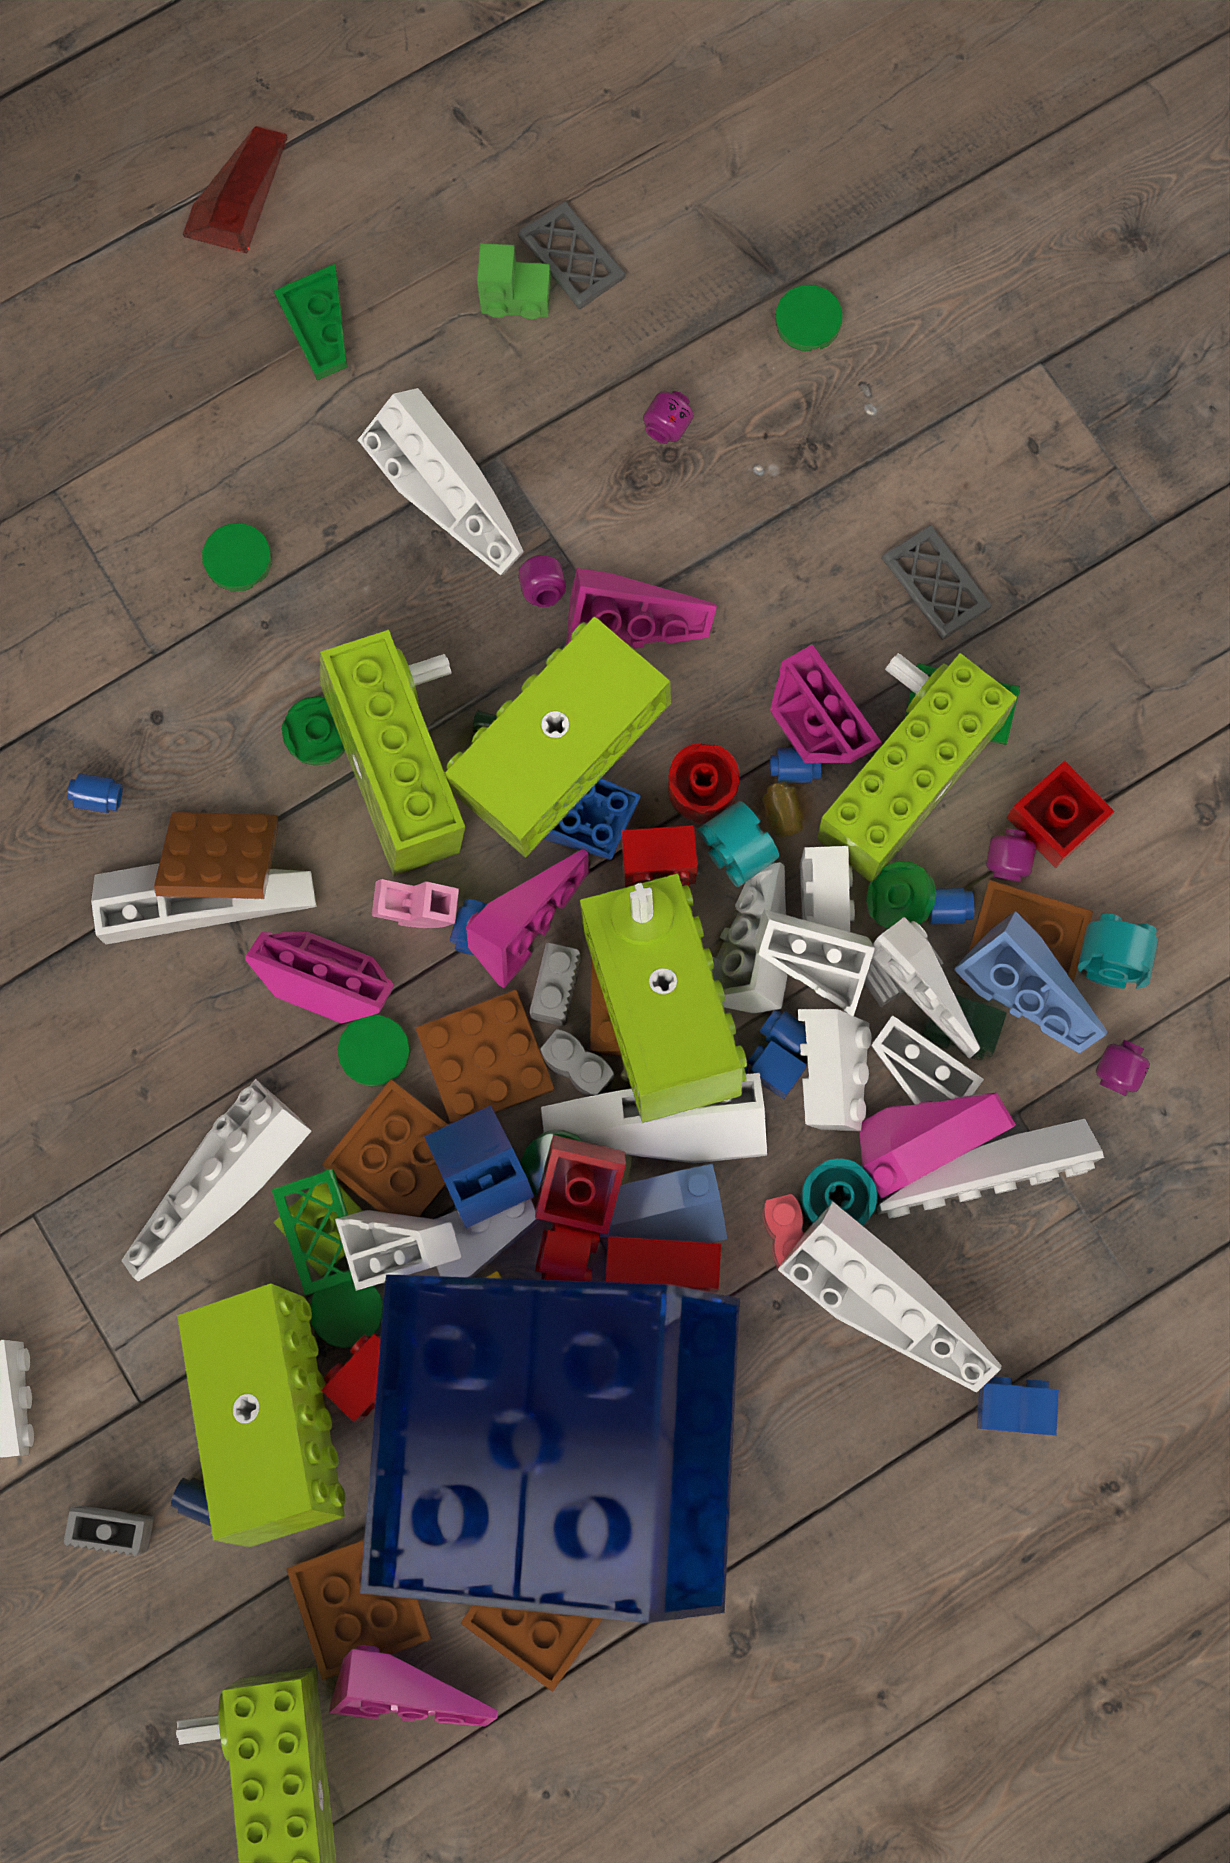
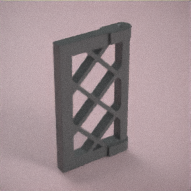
[518,202,625,309]
[881,525,992,640]

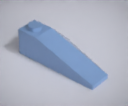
[954,911,1108,1053]
[600,1164,727,1243]

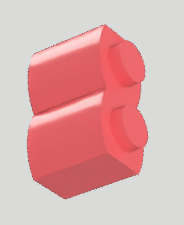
[762,1194,805,1275]

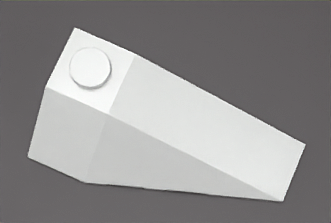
[712,862,787,1013]
[872,917,980,1059]

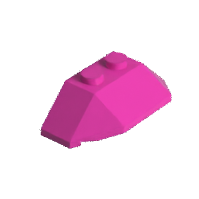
[770,645,882,763]
[245,931,394,1023]

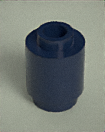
[171,1477,211,1527]

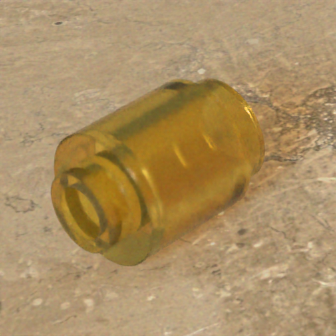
[762,782,805,837]

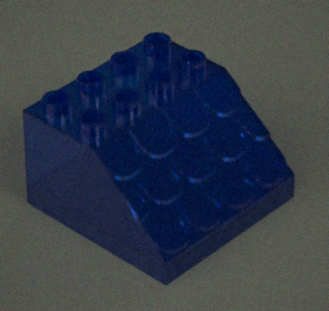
[360,1274,740,1623]

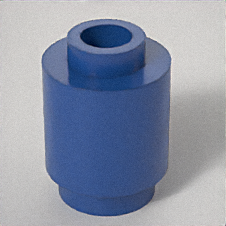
[770,748,821,783]
[67,773,123,813]
[928,888,974,924]
[450,899,487,955]
[760,1009,807,1058]

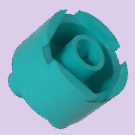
[697,801,779,887]
[1077,913,1158,989]
[799,1159,877,1226]

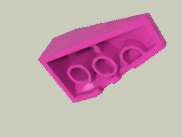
[566,568,717,649]
[466,849,589,988]
[859,1092,1016,1198]
[329,1645,498,1726]

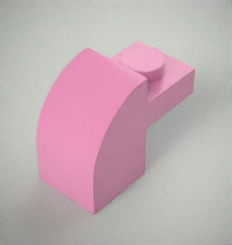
[372,879,459,928]

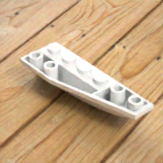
[358,388,524,575]
[91,863,317,944]
[541,1073,767,1163]
[121,1079,311,1281]
[876,1119,1104,1219]
[778,1202,1001,1393]

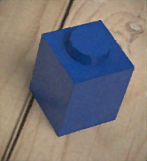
[748,1040,807,1099]

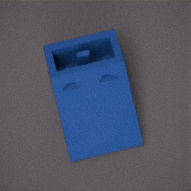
[544,778,641,860]
[424,1105,534,1229]

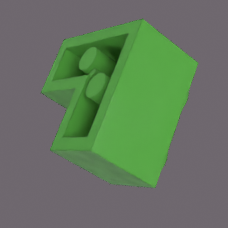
[477,243,551,319]

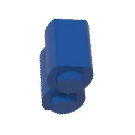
[977,1376,1059,1436]

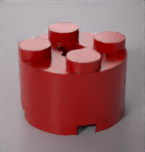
[668,743,740,824]
[533,1221,600,1297]

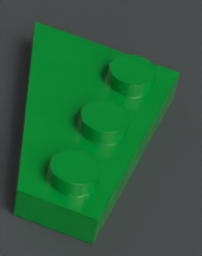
[274,264,348,381]

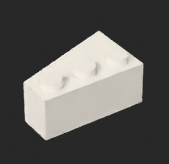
[800,846,855,932]
[754,909,875,1016]
[798,1009,872,1131]
[871,1015,984,1105]
[435,1198,540,1297]
[335,1210,462,1291]
[0,1340,34,1458]

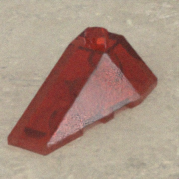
[183,126,288,254]

